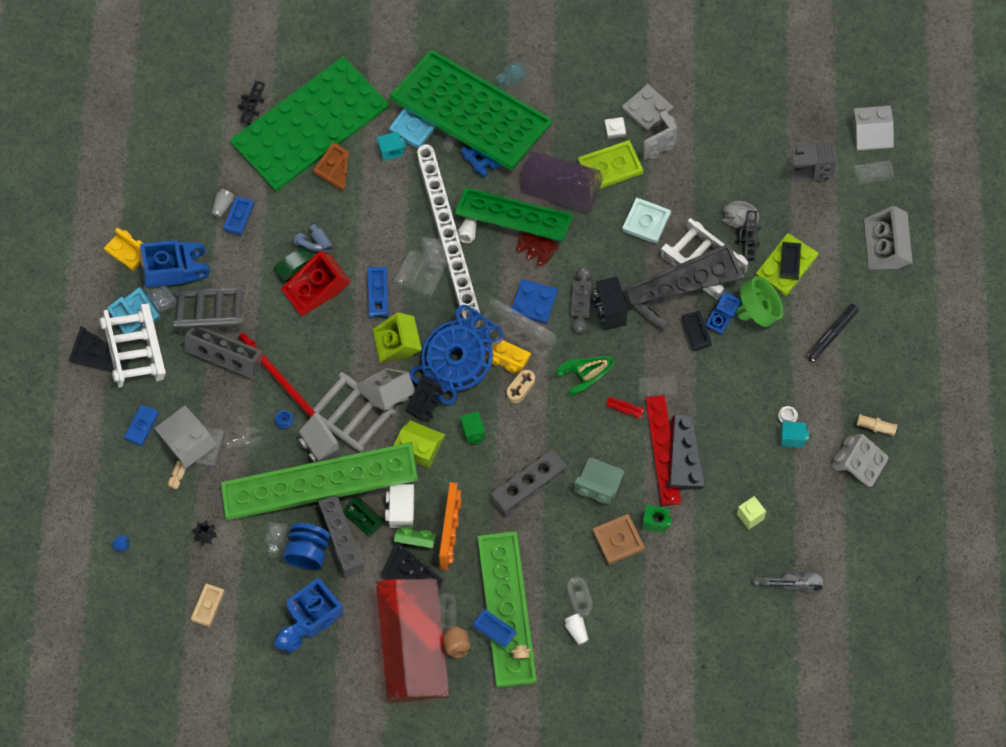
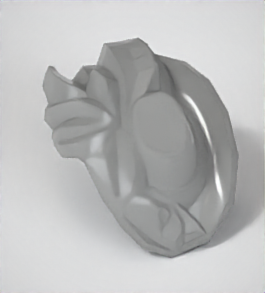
[721,201,760,228]

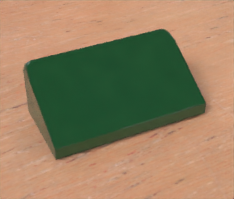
[343,496,386,537]

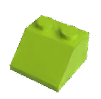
[373,312,422,363]
[393,420,446,469]

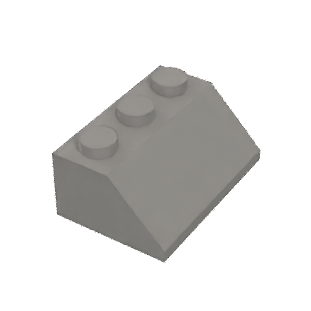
[864,206,913,270]

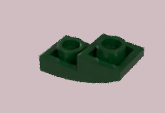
[273,247,314,280]

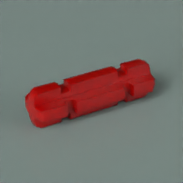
[606,397,644,418]

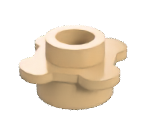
[511,645,531,658]

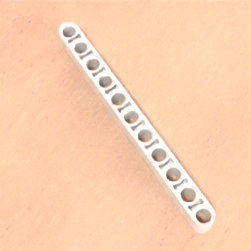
[417,145,480,329]

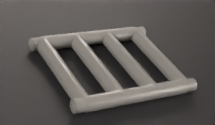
[313,372,396,453]

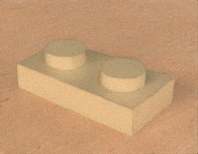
[191,584,225,627]

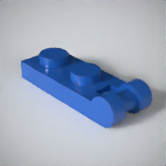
[368,267,389,318]

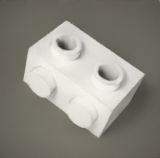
[386,484,414,528]

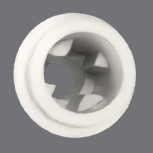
[457,217,477,244]
[564,614,589,645]

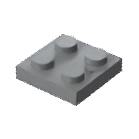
[622,84,674,132]

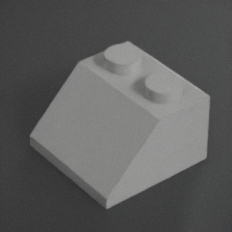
[852,106,894,151]
[357,368,415,410]
[298,412,340,463]

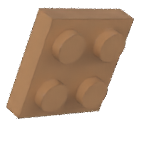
[592,514,645,565]

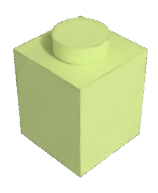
[737,496,766,529]

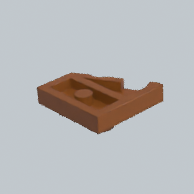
[313,142,349,191]

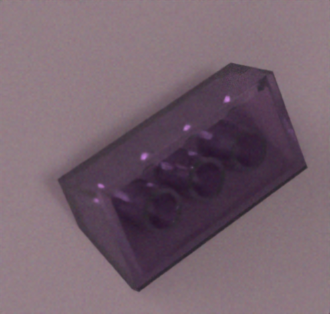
[521,151,603,212]

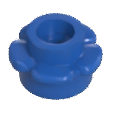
[274,410,293,429]
[111,534,130,552]

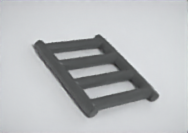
[173,287,246,327]

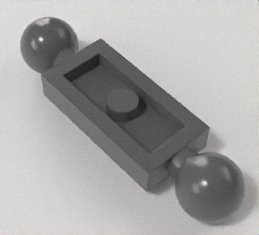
[570,267,593,333]

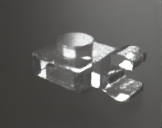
[265,522,288,557]

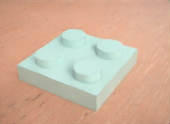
[622,197,671,244]

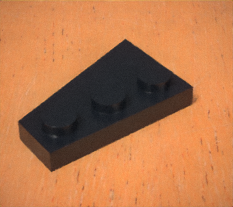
[69,326,130,372]
[381,542,443,599]

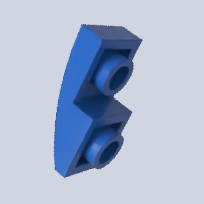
[705,294,732,334]

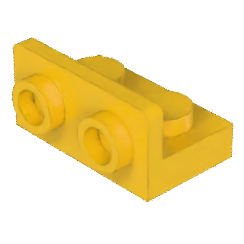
[104,228,143,271]
[487,337,531,373]

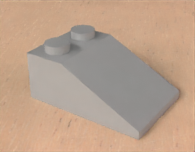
[154,405,217,468]

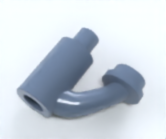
[293,224,333,253]

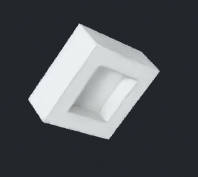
[605,117,626,139]

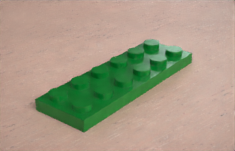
[455,188,573,241]

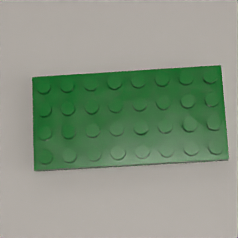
[390,49,553,171]
[229,56,390,192]

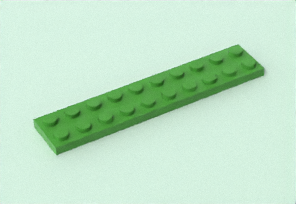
[221,442,418,520]

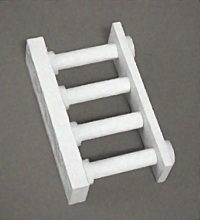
[661,218,748,301]
[100,303,166,388]

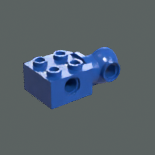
[273,577,343,653]

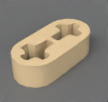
[507,370,535,403]

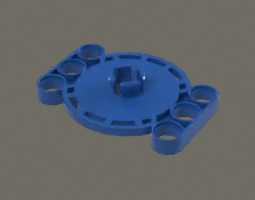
[410,305,504,405]

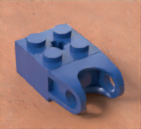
[139,240,210,288]

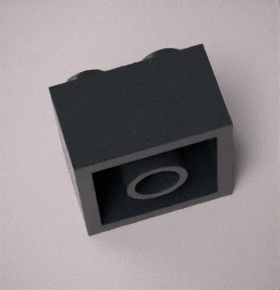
[592,276,628,331]

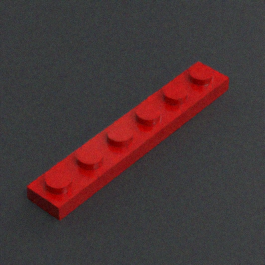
[646,395,681,507]

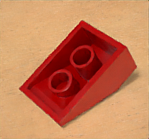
[281,250,351,316]

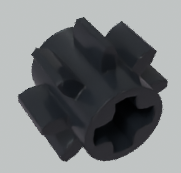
[192,520,217,546]

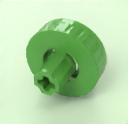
[737,276,784,327]

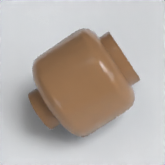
[443,626,471,658]

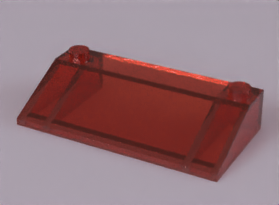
[376,579,449,704]

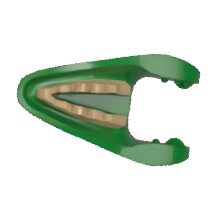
[555,356,614,396]

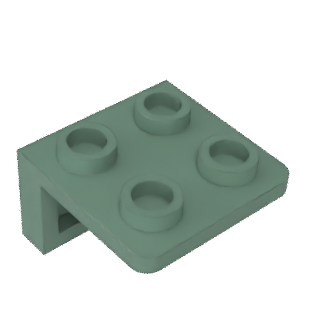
[574,458,624,505]

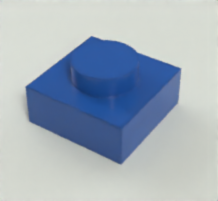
[716,292,742,318]

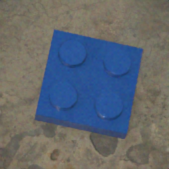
[511,279,558,324]

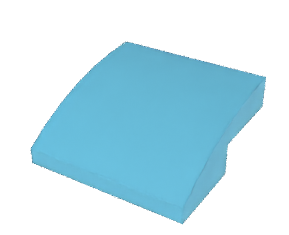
[107,287,162,334]

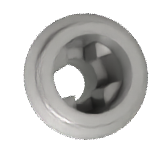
[211,189,234,218]

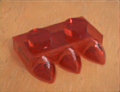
[516,232,559,267]

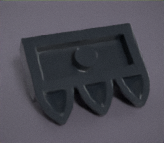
[406,375,445,420]

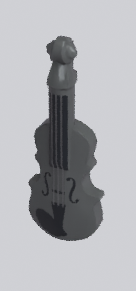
[752,570,823,593]

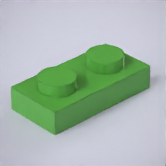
[394,527,437,548]

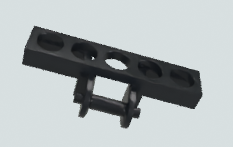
[237,80,265,125]
[735,210,761,260]

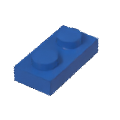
[223,196,255,236]

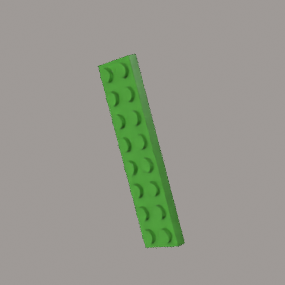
[478,531,537,688]

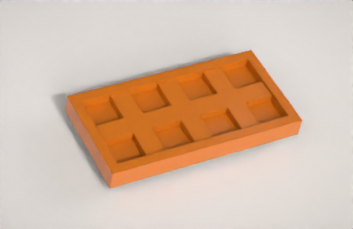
[439,482,462,570]

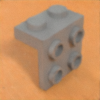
[643,111,677,160]
[831,434,888,487]

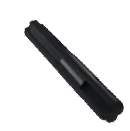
[806,304,859,362]

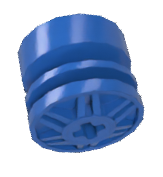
[282,523,331,570]

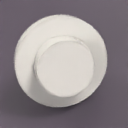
[778,406,798,423]

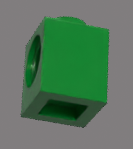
[460,411,486,444]
[642,505,673,533]

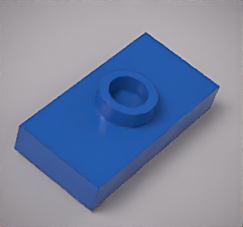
[124,405,159,446]
[473,609,517,648]

